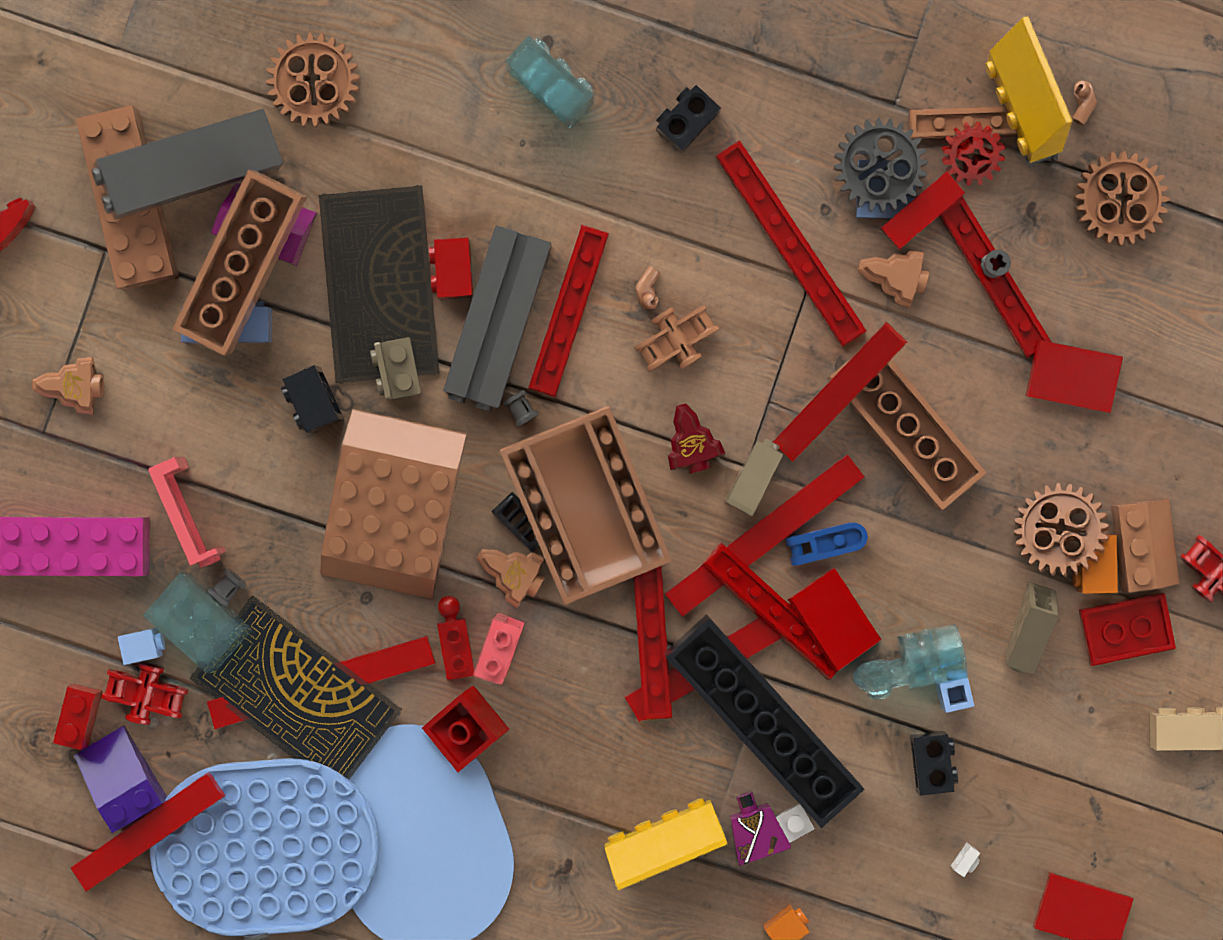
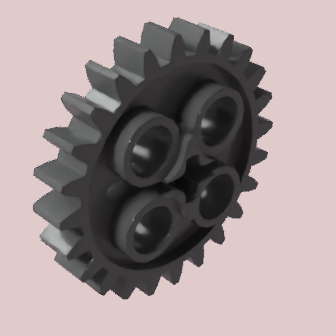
[833,117,928,213]

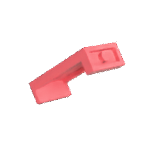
[148,457,226,568]
[474,613,525,684]

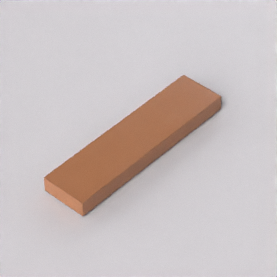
[909,107,1018,140]

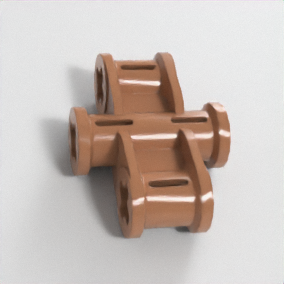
[634,304,720,372]

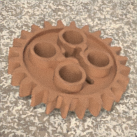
[266,32,361,128]
[1073,151,1170,246]
[1014,483,1109,577]

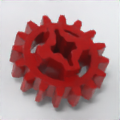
[941,122,1005,186]

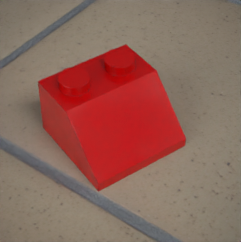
[422,685,510,772]

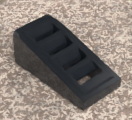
[491,491,539,552]

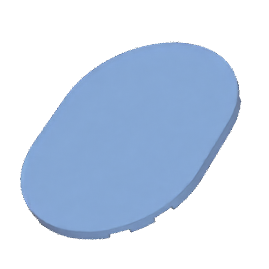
[346,724,514,940]
[150,758,379,936]

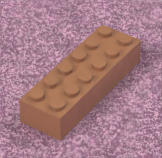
[76,105,179,291]
[172,170,307,356]
[827,356,987,510]

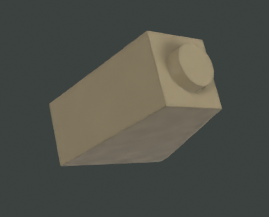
[724,439,783,516]
[1006,582,1058,674]

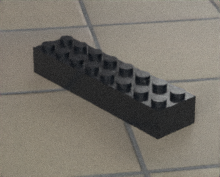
[664,614,865,828]

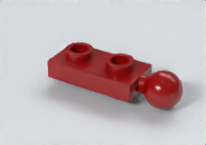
[437,595,475,680]

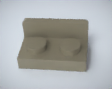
[370,337,422,401]

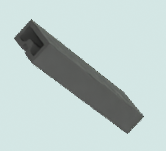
[92,108,283,220]
[443,225,552,412]

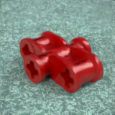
[1180,535,1223,603]
[101,662,189,725]

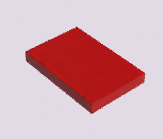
[1025,339,1123,413]
[787,568,882,672]
[1078,592,1176,666]
[1033,872,1134,940]

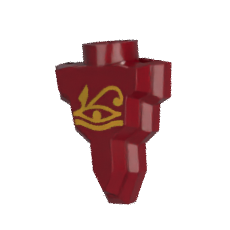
[668,403,725,474]

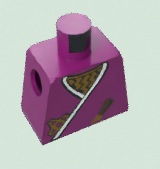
[730,792,791,866]

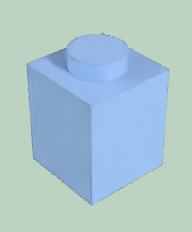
[118,628,165,665]
[935,675,974,713]

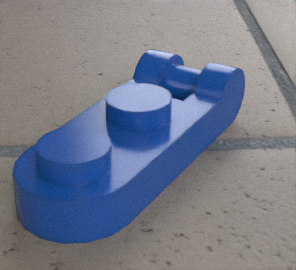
[785,522,868,566]

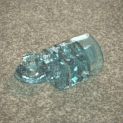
[853,624,968,700]

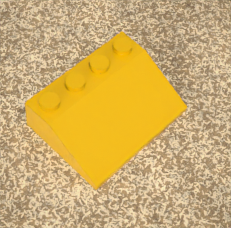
[985,16,1072,163]
[605,798,728,890]

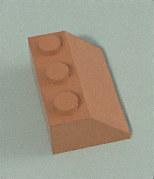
[1111,498,1180,592]

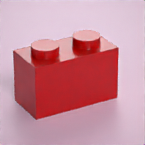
[429,237,473,299]
[53,684,102,750]

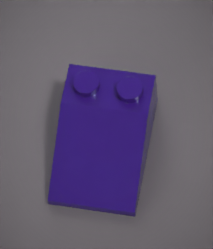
[74,725,167,833]

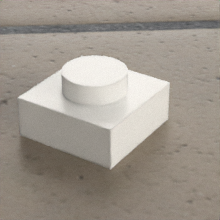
[775,803,815,843]
[951,842,980,877]

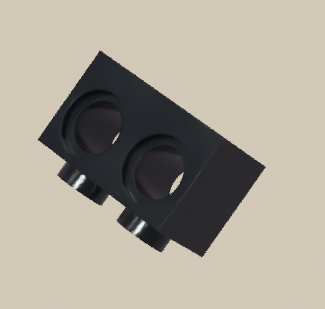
[656,85,721,154]
[910,731,958,796]

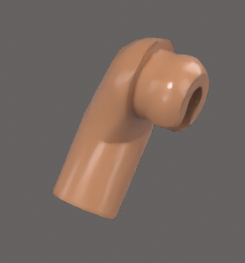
[1072,80,1097,126]
[635,266,661,309]

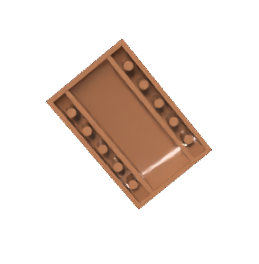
[499,406,672,605]
[320,409,467,599]

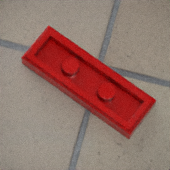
[880,171,965,250]

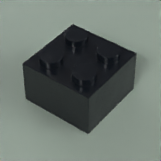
[281,365,345,434]

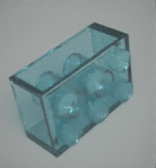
[505,35,594,129]
[143,572,253,673]

